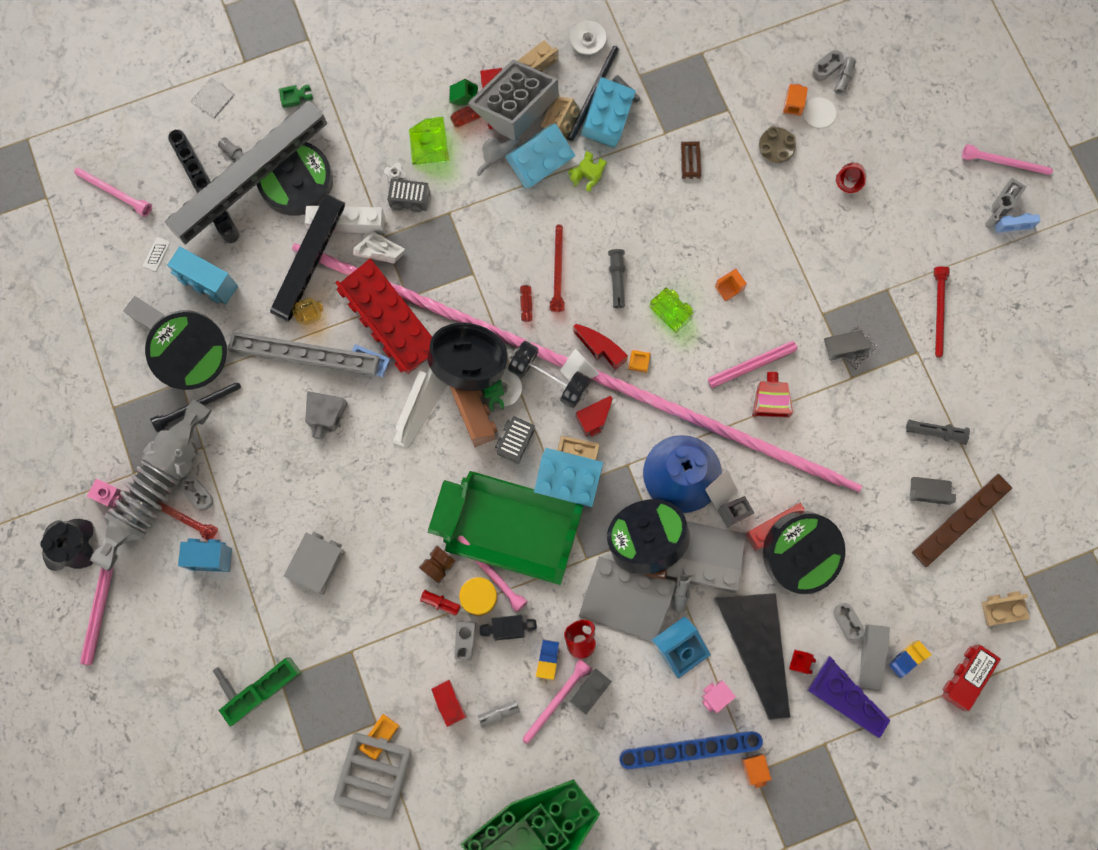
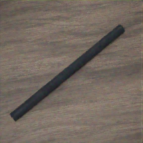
[567,46,619,142]

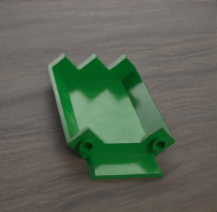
[427,471,584,585]

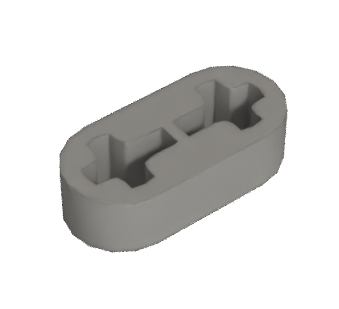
[812,50,844,81]
[180,477,213,510]
[833,603,864,640]

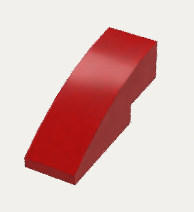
[573,324,628,370]

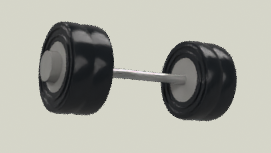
[508,341,591,408]

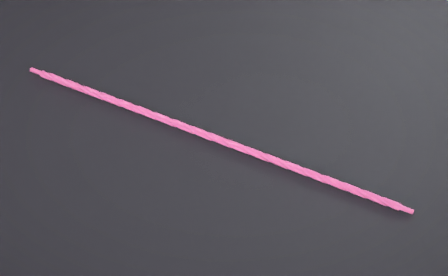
[292,243,862,492]

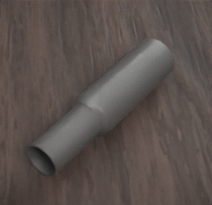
[612,75,640,103]
[213,667,237,701]

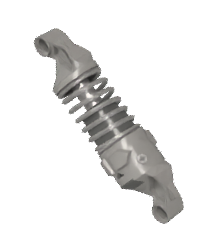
[90,400,212,571]

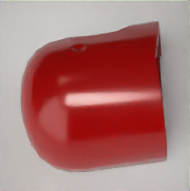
[836,162,867,193]
[564,620,596,659]

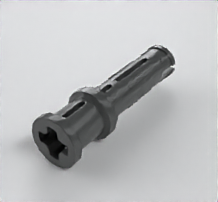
[608,249,626,308]
[906,419,970,445]

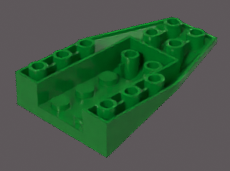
[460,779,600,850]

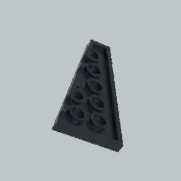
[714,593,790,719]

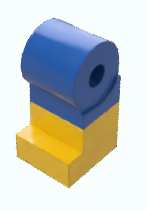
[536,639,559,680]
[888,640,932,678]

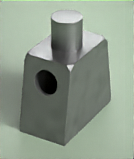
[305,391,347,440]

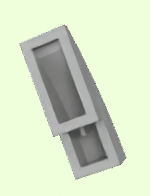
[859,624,890,690]

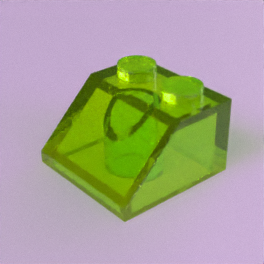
[409,116,449,165]

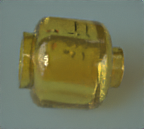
[293,297,323,326]

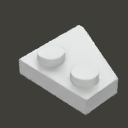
[353,231,405,264]

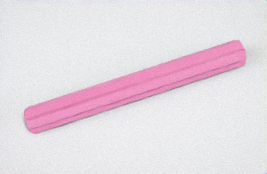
[708,341,797,388]
[80,567,113,665]

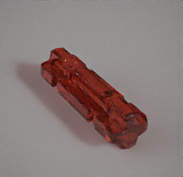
[520,285,533,322]

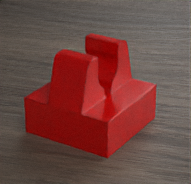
[789,650,816,675]

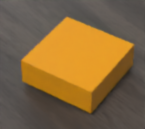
[628,350,651,373]

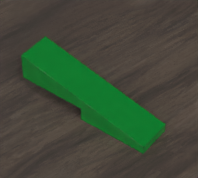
[218,657,302,727]

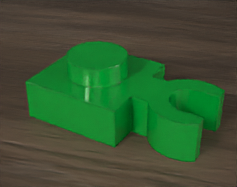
[279,85,313,108]
[483,379,505,412]

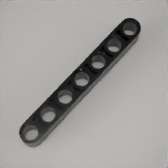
[168,129,239,243]
[270,194,345,322]

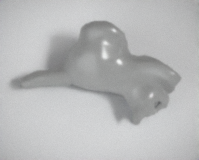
[477,138,521,176]

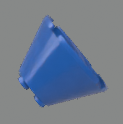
[643,435,722,513]

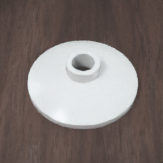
[570,21,606,55]
[483,369,522,407]

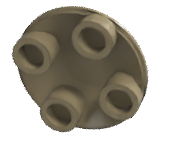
[759,126,796,163]

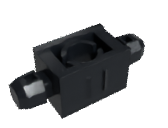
[479,615,537,641]

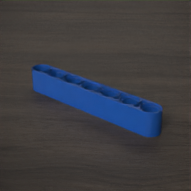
[619,731,763,769]

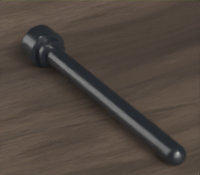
[150,382,241,432]

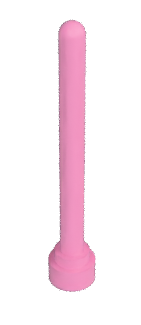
[962,144,1053,175]
[74,168,152,217]
[457,536,528,613]
[523,659,592,743]

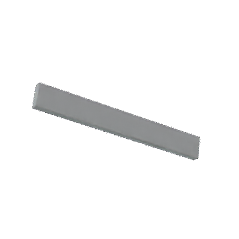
[227,331,380,376]

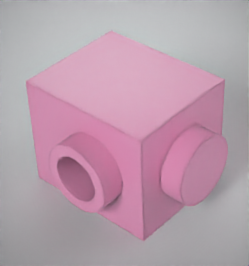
[87,479,123,508]
[701,680,736,713]

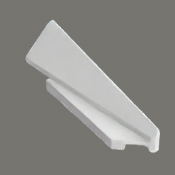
[393,368,447,448]

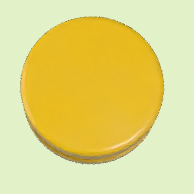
[459,577,498,616]

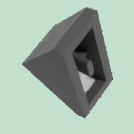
[718,496,754,528]

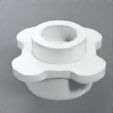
[384,163,406,182]

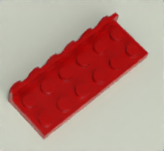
[335,258,432,374]

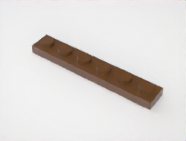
[911,473,1013,567]

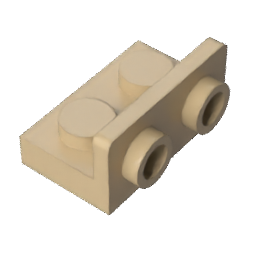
[517,40,558,72]
[540,96,580,139]
[558,436,599,460]
[981,591,1030,626]

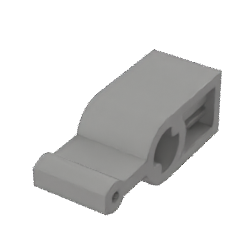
[985,178,1027,228]

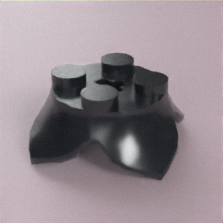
[40,519,94,571]

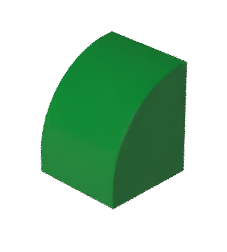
[449,79,478,106]

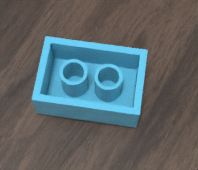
[580,77,636,148]
[505,123,576,188]
[167,246,238,305]
[534,448,604,507]

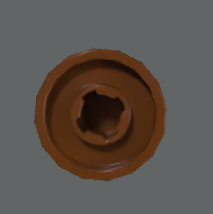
[419,545,457,584]

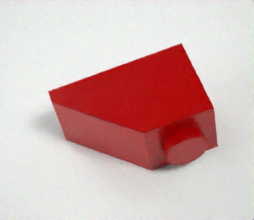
[575,396,613,437]
[431,680,467,727]

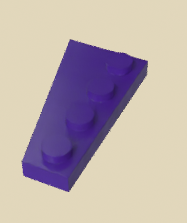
[807,656,891,738]

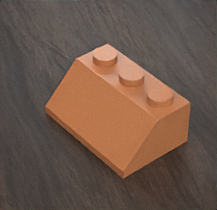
[450,386,498,447]

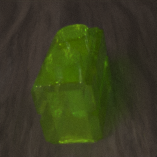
[649,287,694,333]

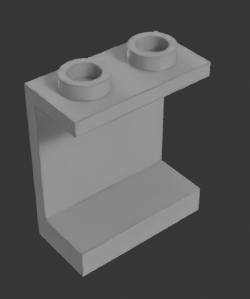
[284,532,345,595]

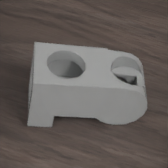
[455,621,477,661]

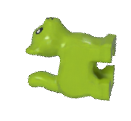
[568,151,607,192]

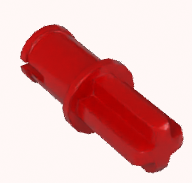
[420,589,460,616]

